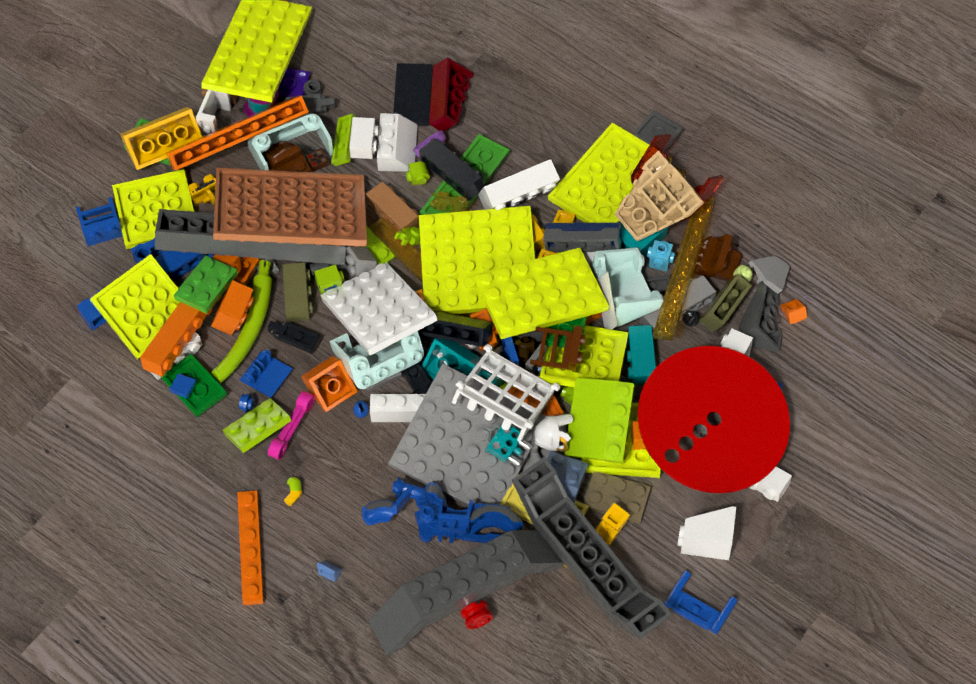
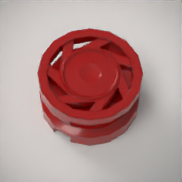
[460,600,493,629]

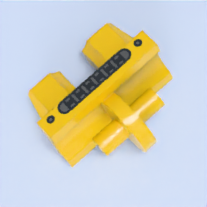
[188,174,216,206]

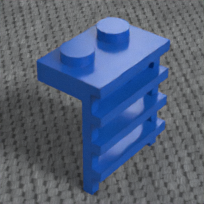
[76,197,123,247]

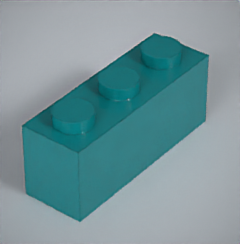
[626,325,656,386]

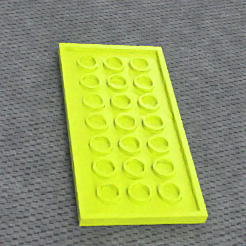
[202,0,312,103]

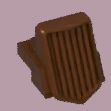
[262,141,312,172]
[690,233,741,281]

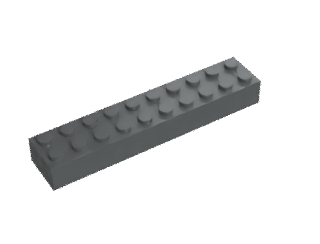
[155,209,346,265]

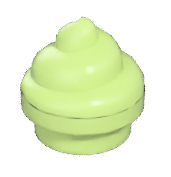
[734,265,753,282]

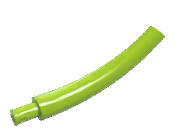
[212,260,272,384]

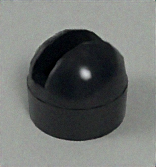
[682,311,698,327]

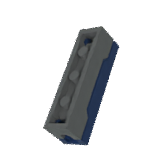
[543,222,623,252]

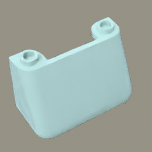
[591,248,663,327]

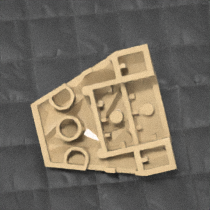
[614,151,704,241]

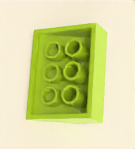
[564,378,635,464]

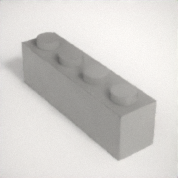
[640,275,716,337]

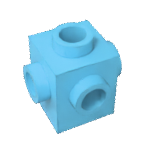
[647,240,675,271]

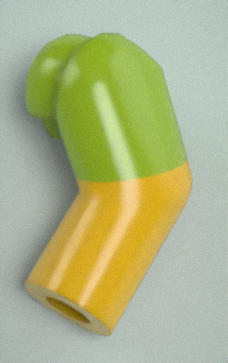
[284,477,302,506]

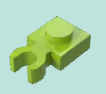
[394,226,420,246]

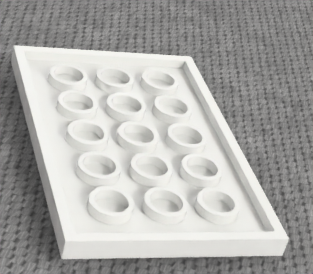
[320,262,438,355]

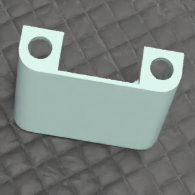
[330,331,424,389]

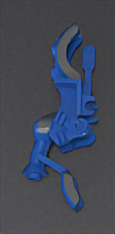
[362,476,523,544]

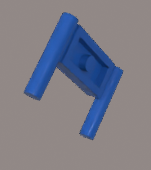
[664,571,737,634]

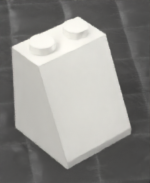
[678,506,736,560]

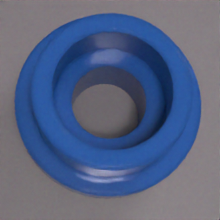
[239,393,254,413]

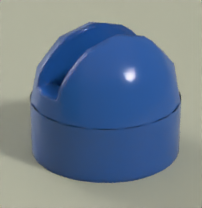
[353,401,369,418]

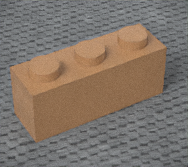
[366,181,419,233]

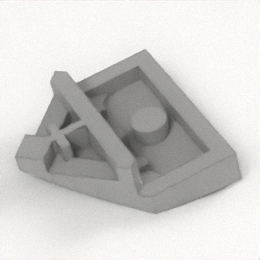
[749,256,790,294]

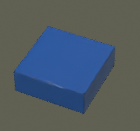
[169,373,196,399]

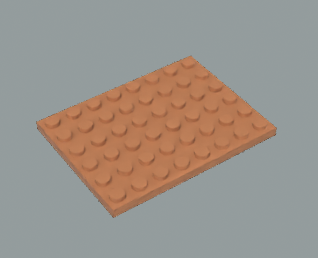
[213,168,367,247]

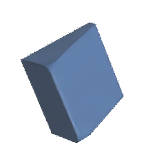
[317,561,342,582]

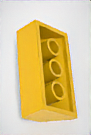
[120,107,202,170]

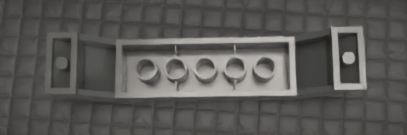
[512,457,673,640]
[368,530,564,656]

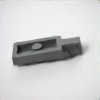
[284,94,336,114]

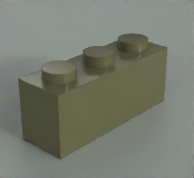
[282,262,313,322]
[699,273,752,332]

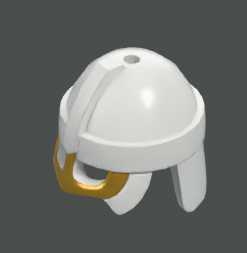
[534,414,573,452]

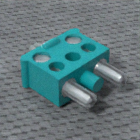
[485,425,532,467]

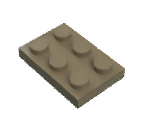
[583,472,651,524]

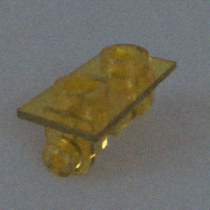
[430,191,471,213]

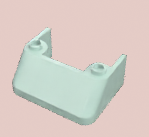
[247,113,333,170]

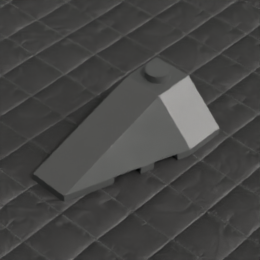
[739,281,782,352]

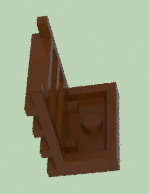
[530,326,586,372]

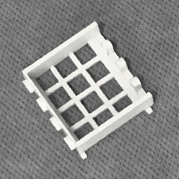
[452,344,560,442]

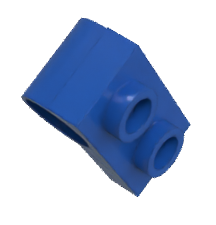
[131,238,164,264]

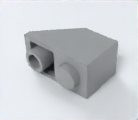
[345,246,377,277]

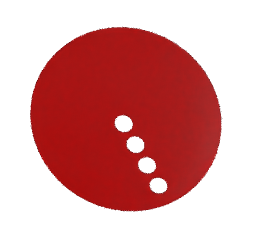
[638,346,790,493]

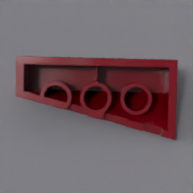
[429,57,474,132]

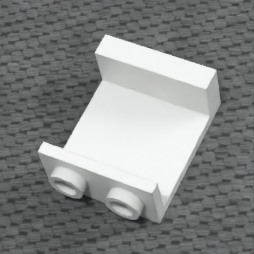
[196,90,232,137]

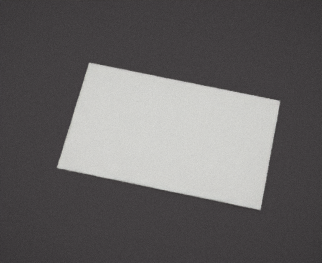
[596,272,618,330]

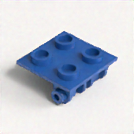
[239,349,293,398]

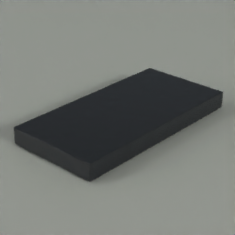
[393,63,432,126]

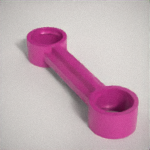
[268,391,315,460]

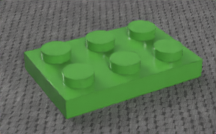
[174,255,238,314]

